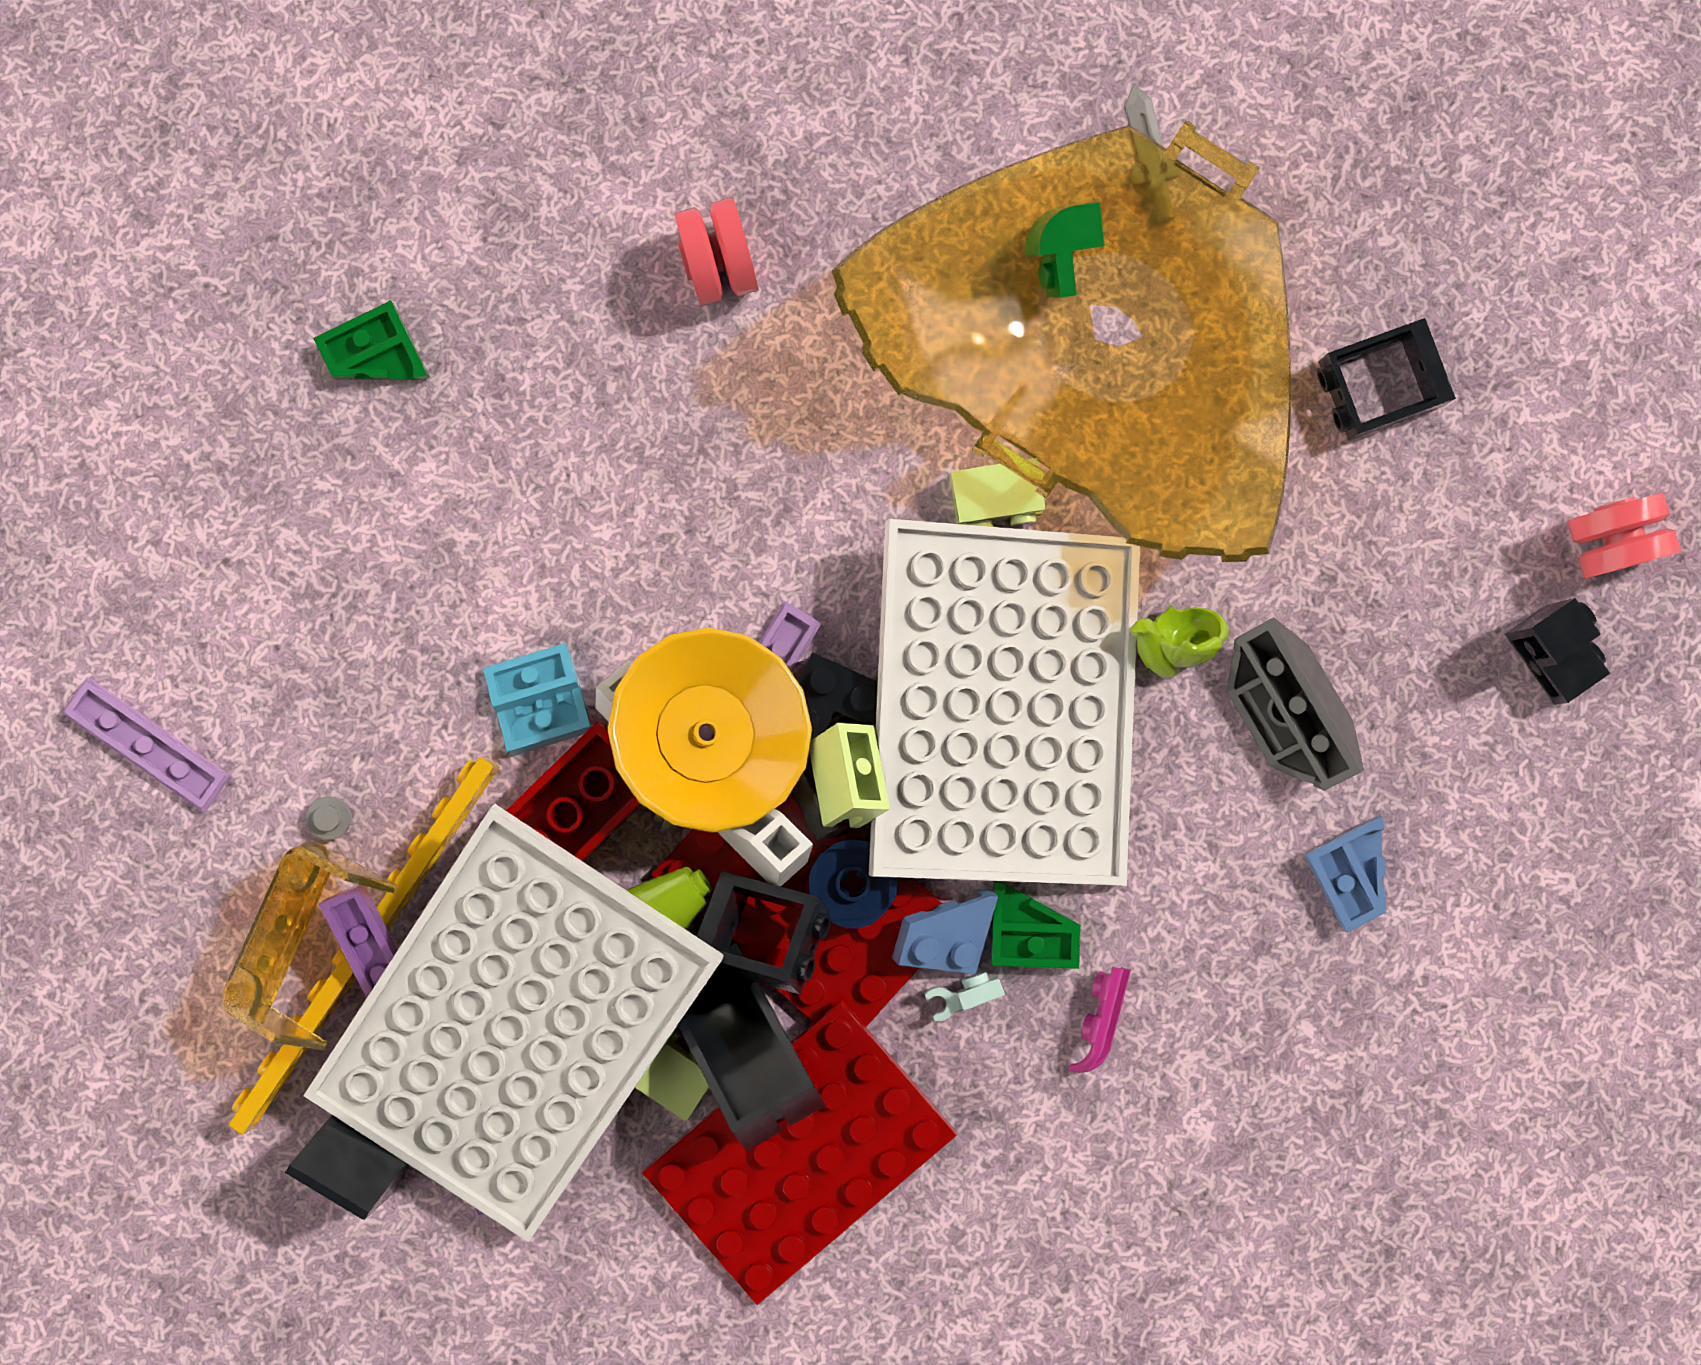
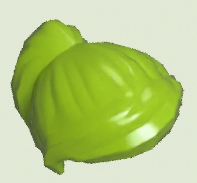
[1130,605,1229,678]

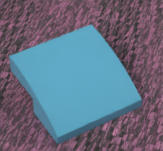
[483,643,592,757]

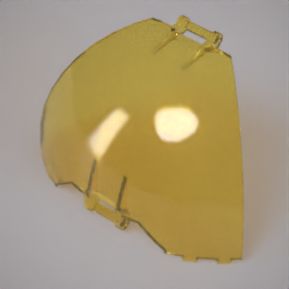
[831,120,1291,562]

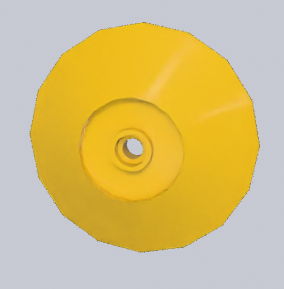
[607,627,812,833]

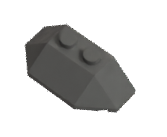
[1227,617,1364,791]

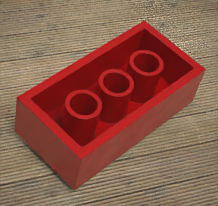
[506,721,642,862]

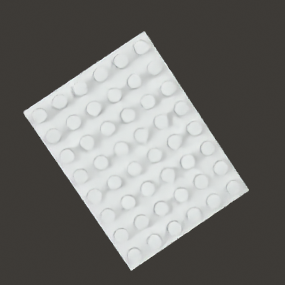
[869,519,1140,886]
[303,804,724,1242]

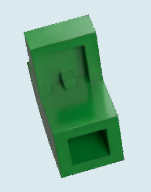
[1025,202,1105,298]

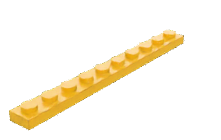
[228,757,500,1135]

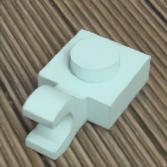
[924,971,1005,1021]

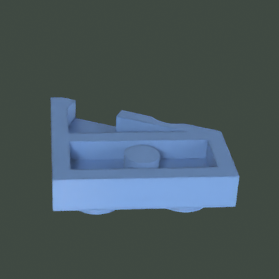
[1303,816,1386,933]
[892,889,998,974]

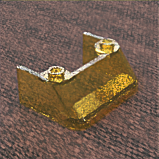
[222,841,397,1050]

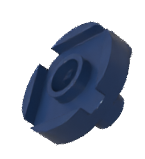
[809,839,897,928]

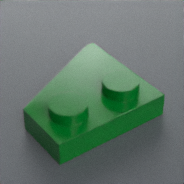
[313,300,430,380]
[991,881,1081,969]

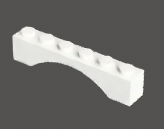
[596,661,813,887]

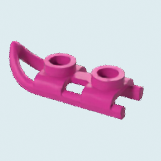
[1068,966,1131,1073]

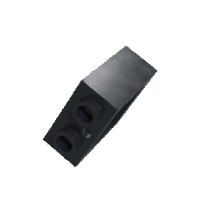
[1317,318,1456,441]
[697,871,831,994]

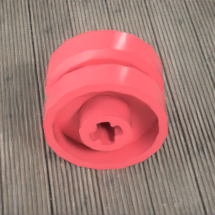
[674,197,759,307]
[1567,493,1682,579]

